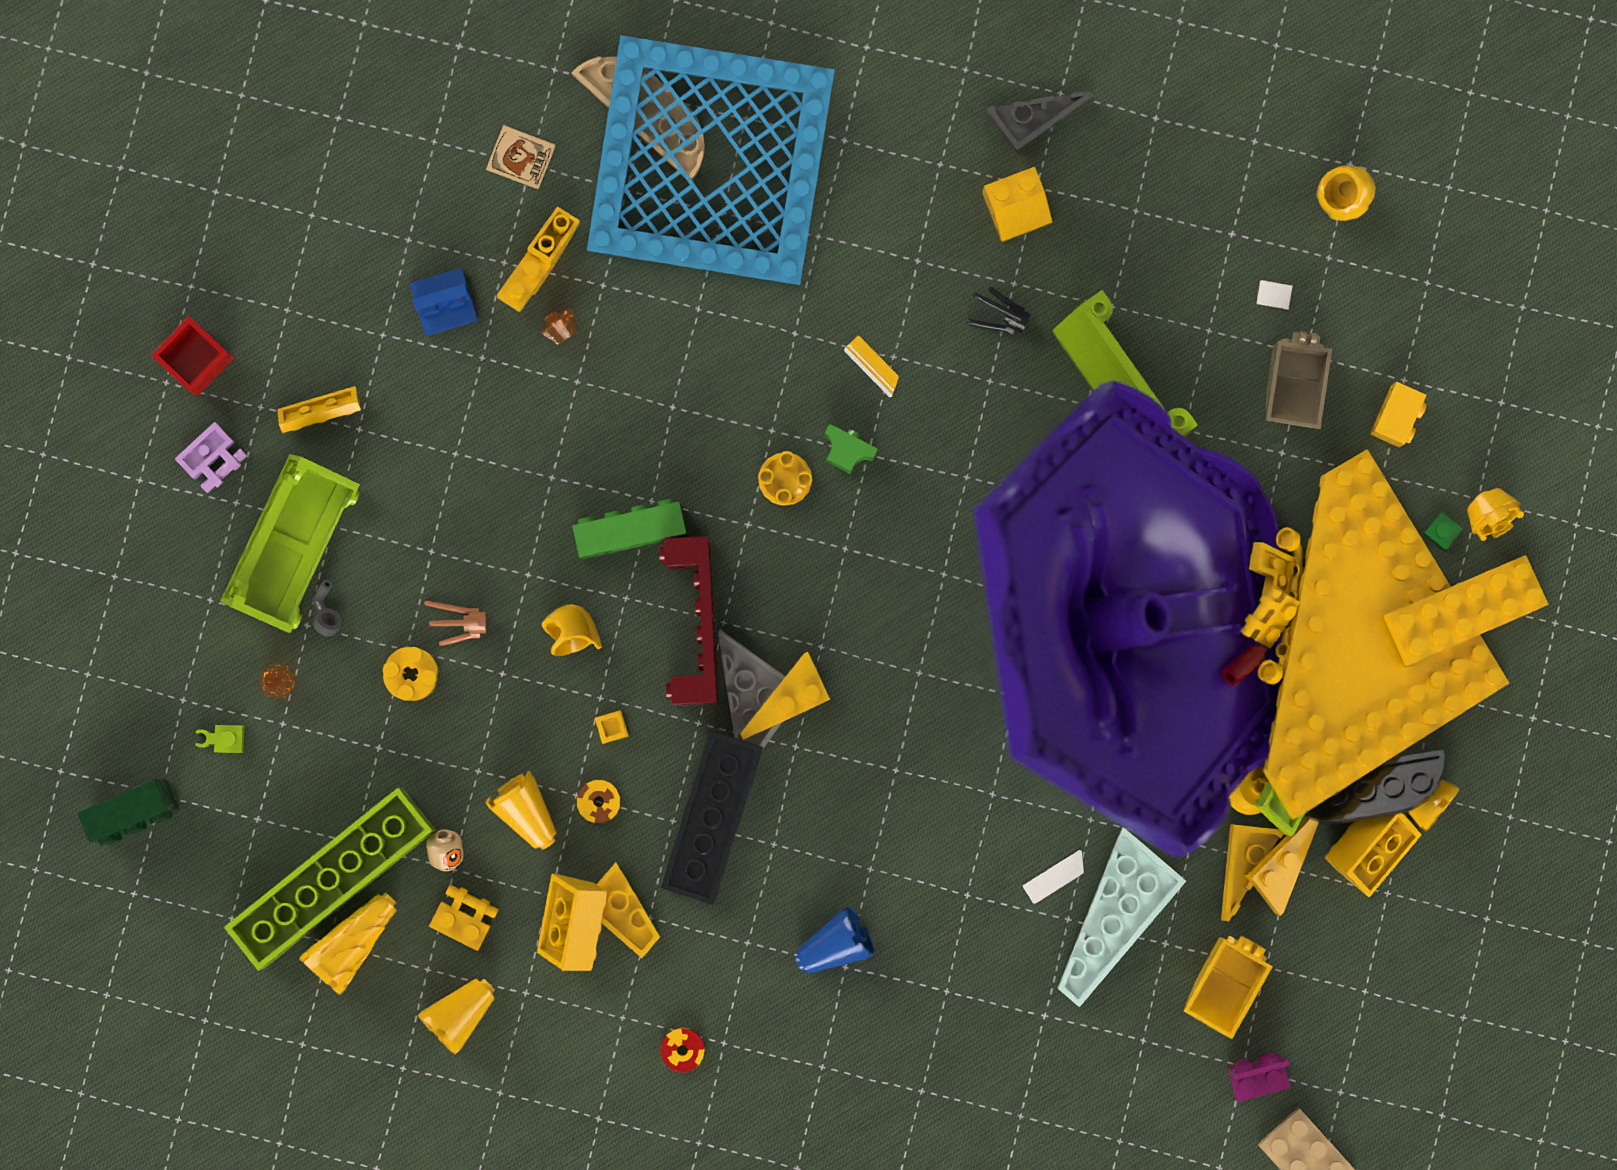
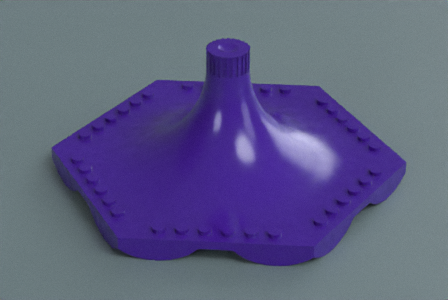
[974,381,1283,856]

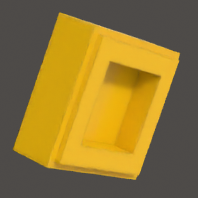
[595,710,629,744]

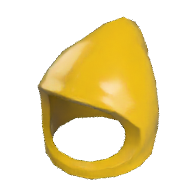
[542,604,602,656]

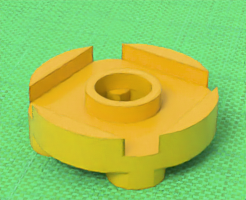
[383,647,439,701]

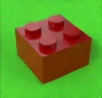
[151,316,234,397]

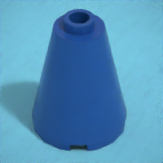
[795,906,875,974]

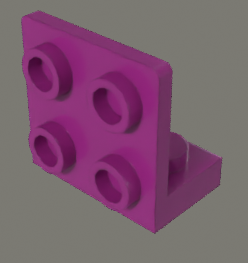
[1227,1052,1291,1102]

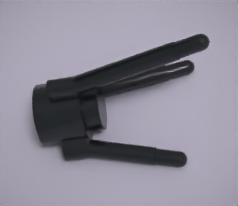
[966,287,1030,335]

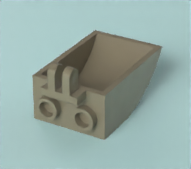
[1266,331,1332,429]

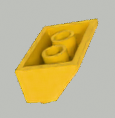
[1324,813,1421,897]
[537,874,607,971]

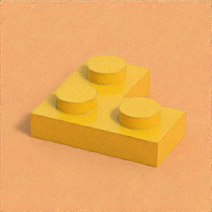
[1249,542,1296,595]

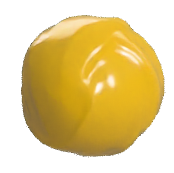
[1317,165,1376,221]

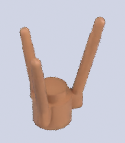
[424,601,487,646]

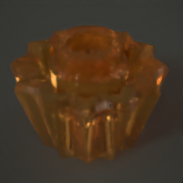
[540,309,577,345]
[258,662,296,700]

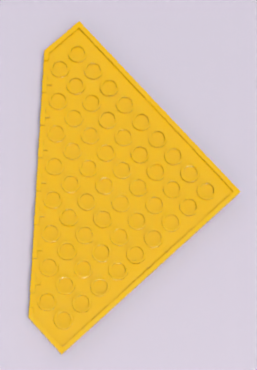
[1263,449,1509,819]

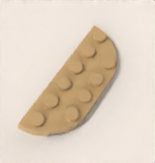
[571,57,705,180]

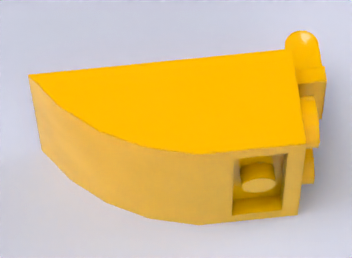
[1184,936,1273,1039]

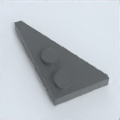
[986,91,1093,153]

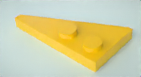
[740,652,830,740]
[1247,817,1319,916]
[1221,824,1284,922]

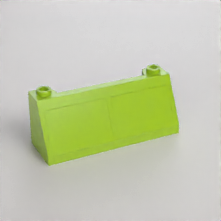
[1052,290,1197,437]
[220,454,360,633]

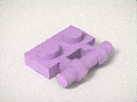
[175,422,247,493]

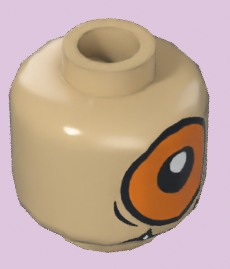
[426,829,464,871]

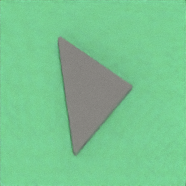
[718,629,786,749]

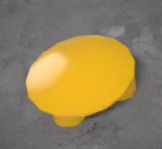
[758,451,812,506]

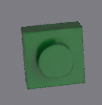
[1423,512,1463,551]

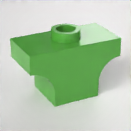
[825,424,878,474]

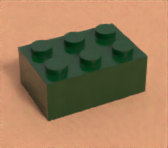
[77,779,179,846]

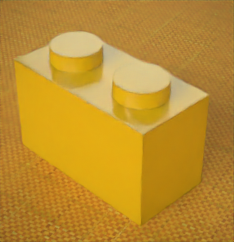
[1370,382,1427,448]

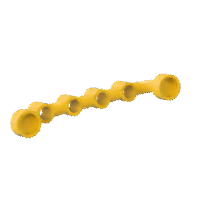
[1258,527,1305,684]

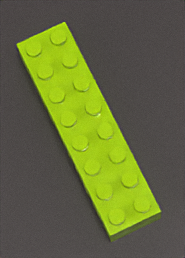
[224,787,436,971]

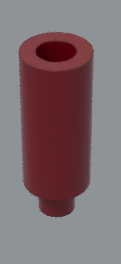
[1222,644,1267,686]

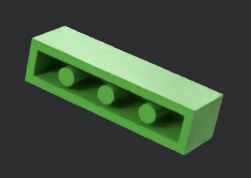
[572,499,687,559]

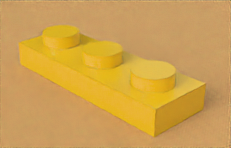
[277,386,361,433]

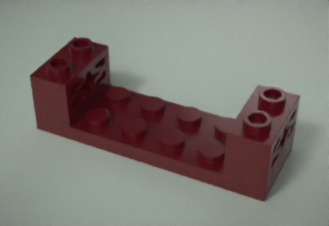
[659,536,718,706]

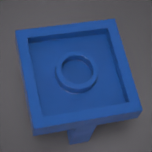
[410,268,478,336]

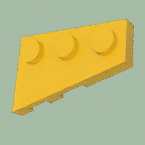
[596,862,661,958]

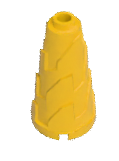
[299,892,397,995]

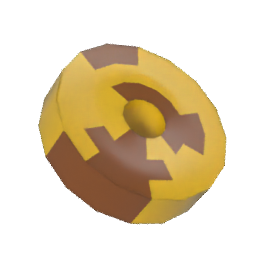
[577,780,621,823]

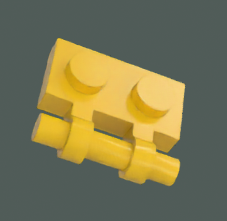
[1241,586,1301,648]
[429,884,499,951]

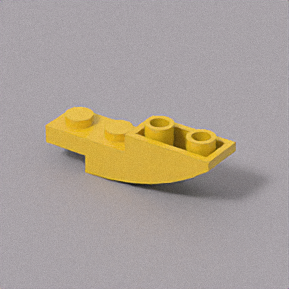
[497,206,580,312]

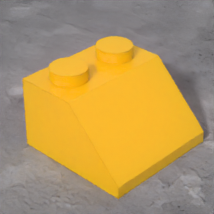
[982,167,1052,242]

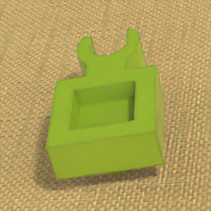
[195,725,245,753]

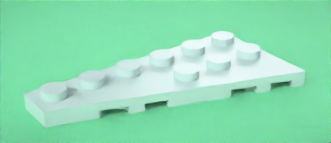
[1058,827,1186,1007]

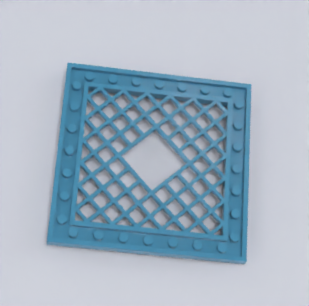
[587,35,835,285]

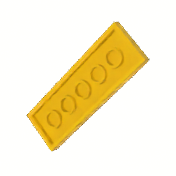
[1383,555,1549,666]

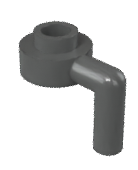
[312,580,342,637]

